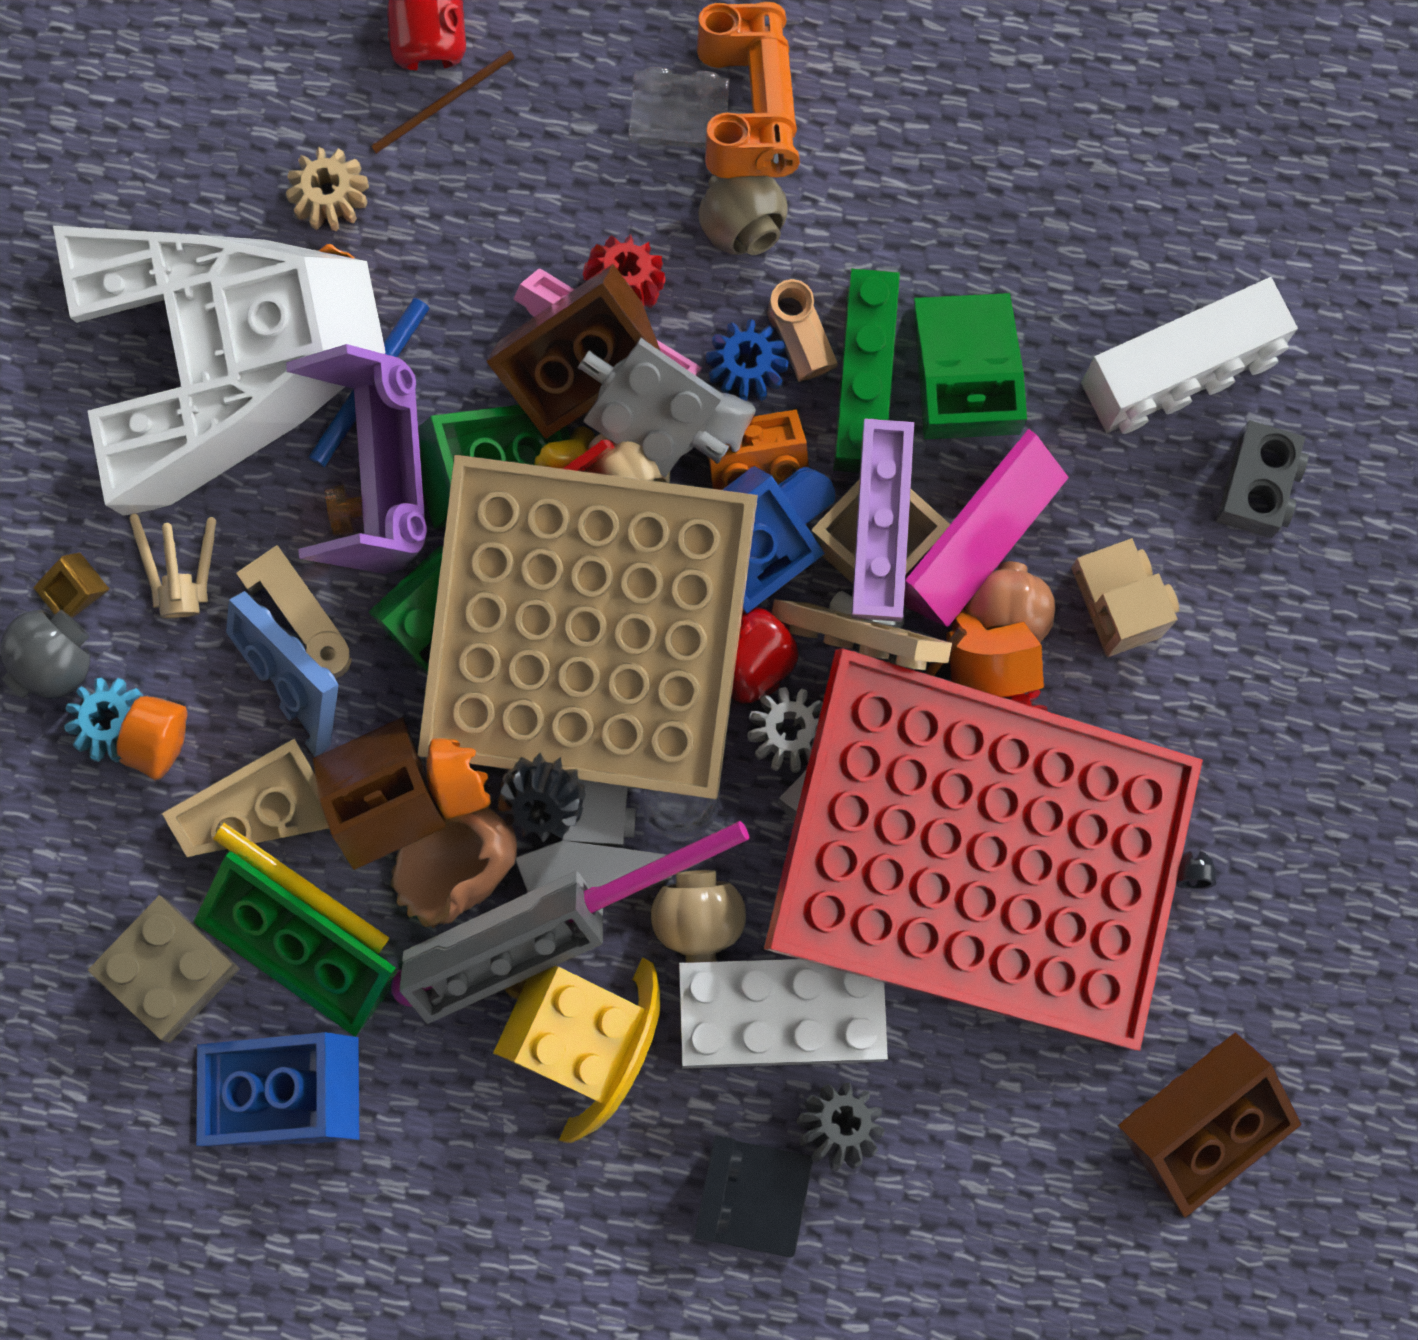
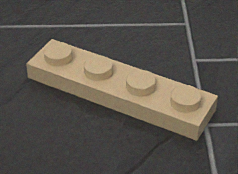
[772,599,952,670]

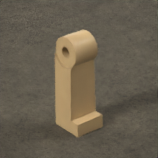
[236,545,352,679]

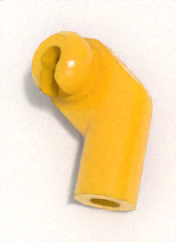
[535,426,595,469]

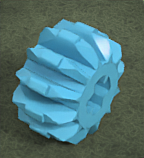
[65,678,143,762]

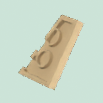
[162,739,329,857]

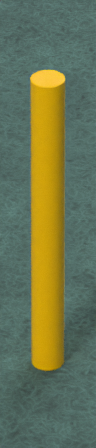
[213,823,389,954]

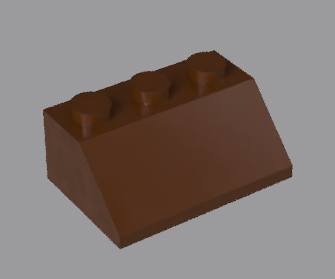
[486,264,661,439]
[1117,1032,1302,1218]

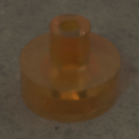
[324,484,363,536]

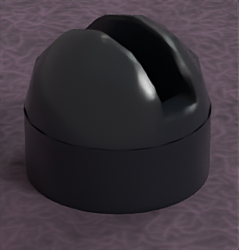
[1176,851,1216,889]

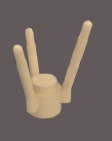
[130,513,216,618]

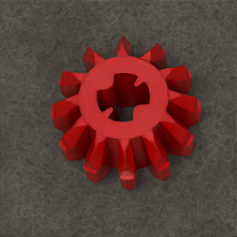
[582,234,666,308]

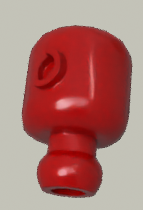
[387,0,466,71]
[731,607,799,704]

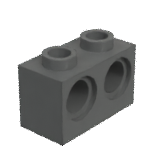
[1216,420,1309,538]

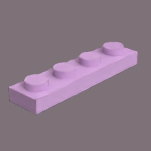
[851,419,914,622]

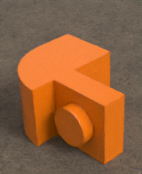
[946,609,1044,697]

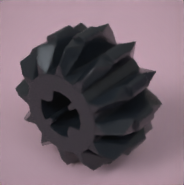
[498,752,586,842]

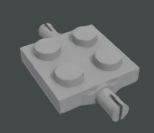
[577,338,729,477]

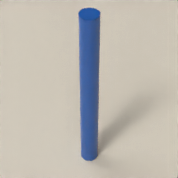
[308,298,430,468]

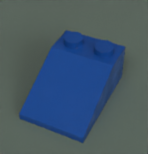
[196,1032,359,1147]

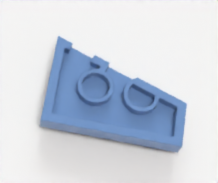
[226,591,339,757]

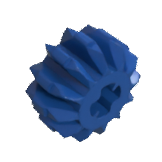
[706,319,789,401]

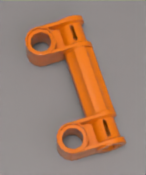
[697,2,800,179]

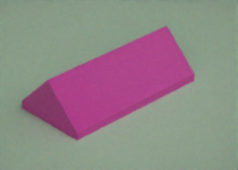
[904,429,1069,627]

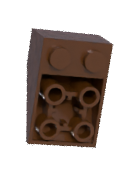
[313,717,447,870]

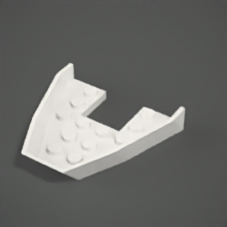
[53,226,386,516]

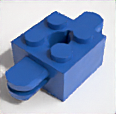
[723,466,835,613]

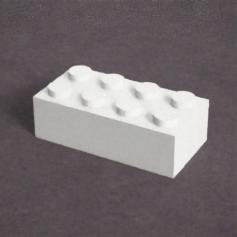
[1081,277,1298,434]
[679,959,888,1068]

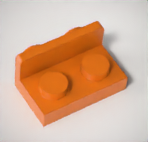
[707,409,809,490]

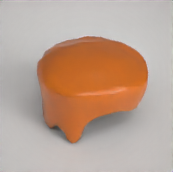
[116,696,188,781]
[426,738,491,819]

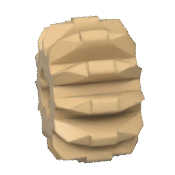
[286,147,369,232]

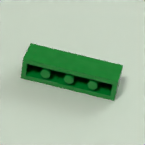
[833,268,900,473]

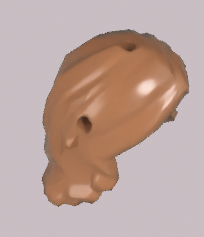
[391,808,517,928]

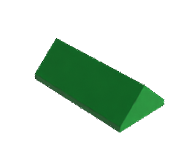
[193,851,399,1037]

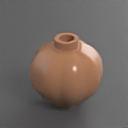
[964,561,1055,642]

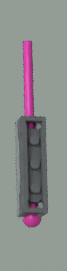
[391,821,749,1024]

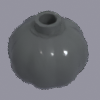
[0,610,91,699]

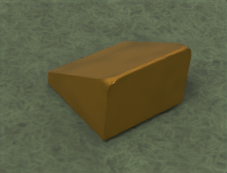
[33,552,110,618]

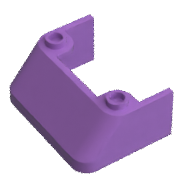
[286,344,427,574]

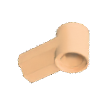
[767,279,838,382]

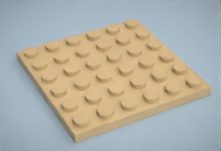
[418,455,758,799]

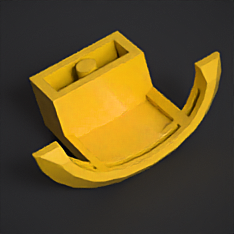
[493,957,660,1143]

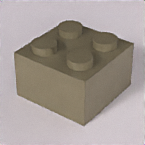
[87,895,240,1043]

